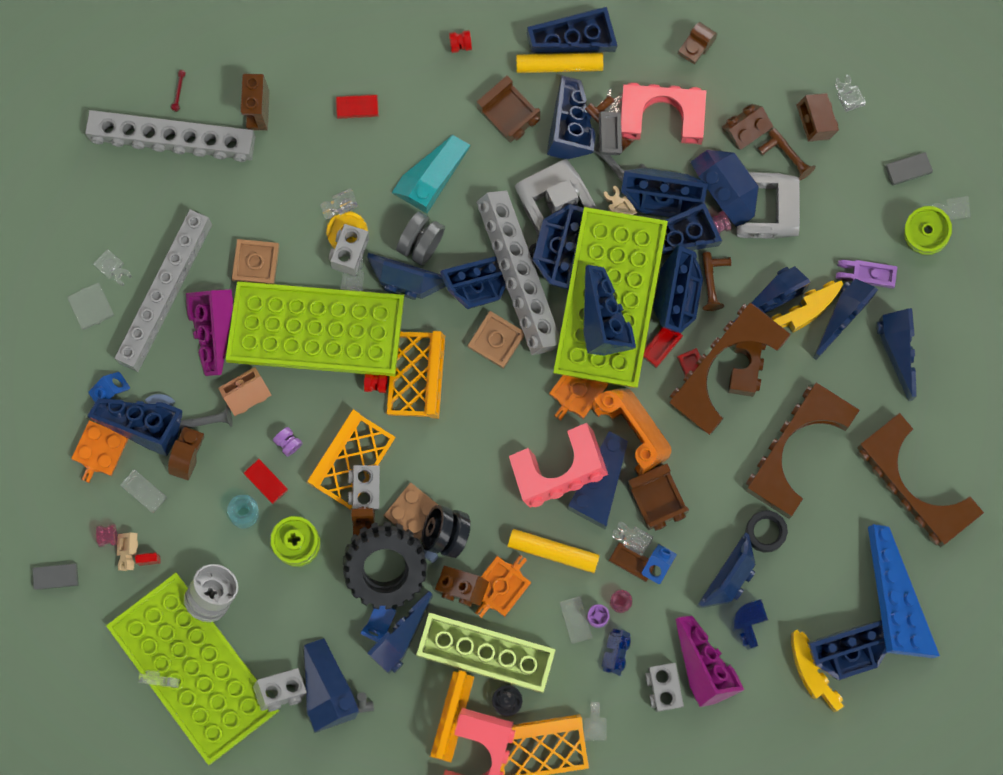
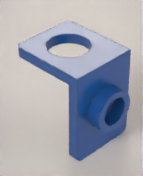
[89,372,130,402]
[642,544,677,584]
[361,606,396,642]

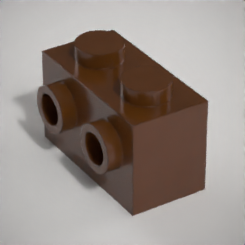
[797,93,839,142]
[435,565,489,607]

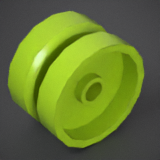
[904,206,952,255]
[271,516,321,567]

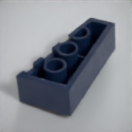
[526,7,618,53]
[662,203,722,256]
[568,431,628,529]

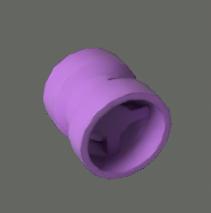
[273,427,303,457]
[587,604,609,628]

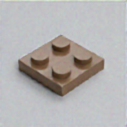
[232,239,280,284]
[468,311,524,369]
[383,483,438,540]

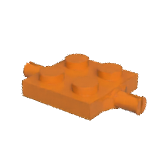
[549,375,609,421]
[71,420,129,483]
[475,555,531,618]

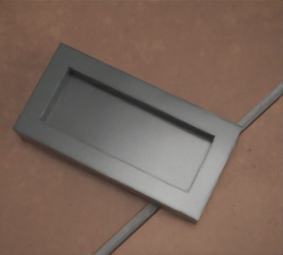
[599,112,622,155]
[885,152,933,186]
[33,563,79,590]

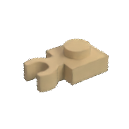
[603,186,637,216]
[117,532,138,571]

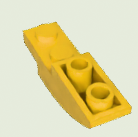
[771,280,843,333]
[791,630,844,713]

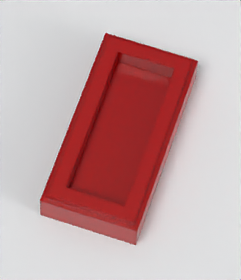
[336,95,379,119]
[643,327,683,368]
[244,459,288,504]

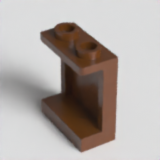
[241,74,270,131]
[477,75,541,143]
[627,463,689,531]

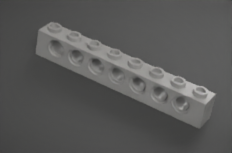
[85,110,256,162]
[476,190,560,355]
[114,210,212,372]

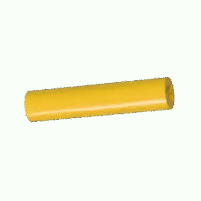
[516,52,603,73]
[507,529,600,573]

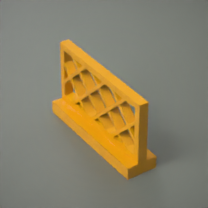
[387,331,446,419]
[306,409,396,509]
[430,670,474,763]
[500,714,589,775]

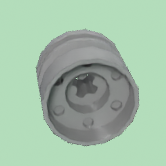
[184,564,238,622]

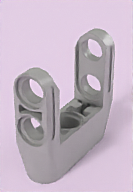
[515,159,597,235]
[737,173,800,239]

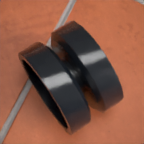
[421,505,471,558]

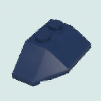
[690,150,759,227]
[621,168,708,217]
[532,204,584,290]
[653,246,703,333]
[367,252,446,300]
[440,256,506,309]
[697,532,756,609]
[808,620,887,680]

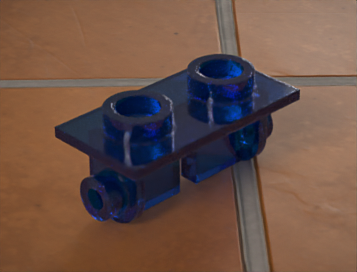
[602,629,631,676]

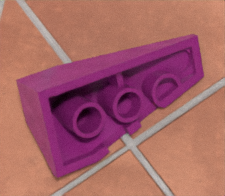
[186,289,233,376]
[675,616,745,707]

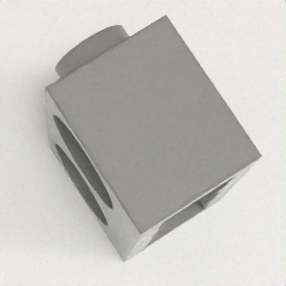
[546,179,580,214]
[328,224,369,276]
[348,465,380,510]
[645,663,684,712]
[253,668,307,712]

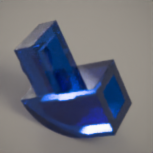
[732,599,768,650]

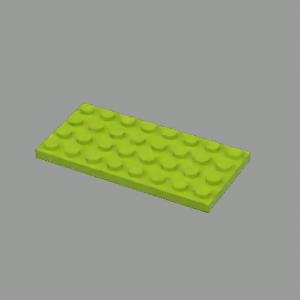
[553,207,668,388]
[226,281,404,377]
[106,573,280,766]

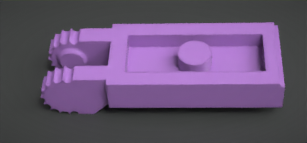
[836,260,897,289]

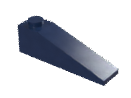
[547,76,596,160]
[584,265,636,356]
[734,266,810,321]
[813,278,878,360]
[876,308,917,401]
[87,398,183,457]
[367,591,433,674]
[304,638,359,733]

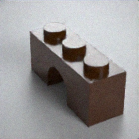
[728,342,766,397]

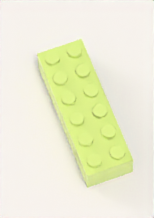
[417,613,556,693]

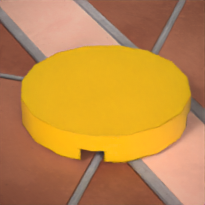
[326,211,368,249]

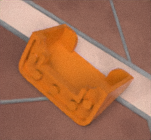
[592,388,671,476]

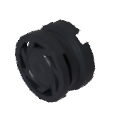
[492,685,523,717]

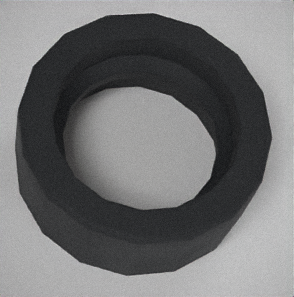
[745,510,788,553]

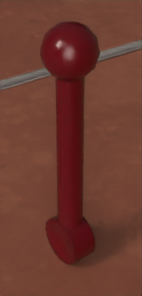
[171,70,186,112]

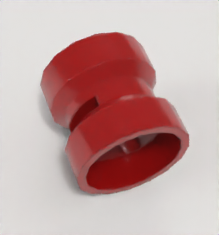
[449,30,472,53]
[364,374,388,393]

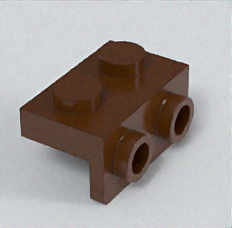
[722,104,774,150]

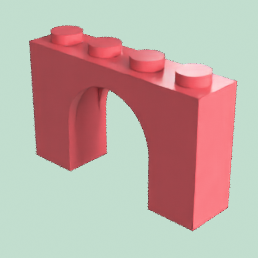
[621,83,706,145]
[509,423,608,508]
[444,708,515,775]

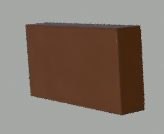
[608,542,656,582]

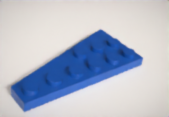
[868,524,940,658]

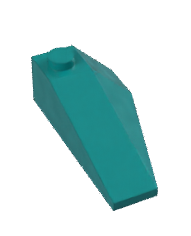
[392,135,470,214]

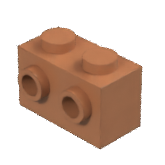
[218,367,271,416]

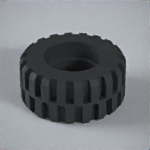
[343,522,427,610]

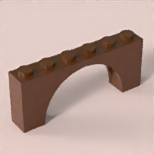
[669,302,791,435]
[745,382,860,519]
[857,413,984,547]

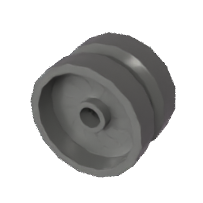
[396,211,445,266]

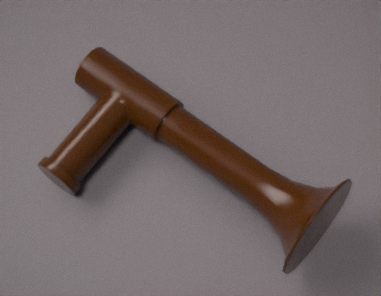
[585,95,635,152]
[757,128,816,180]
[702,252,731,311]

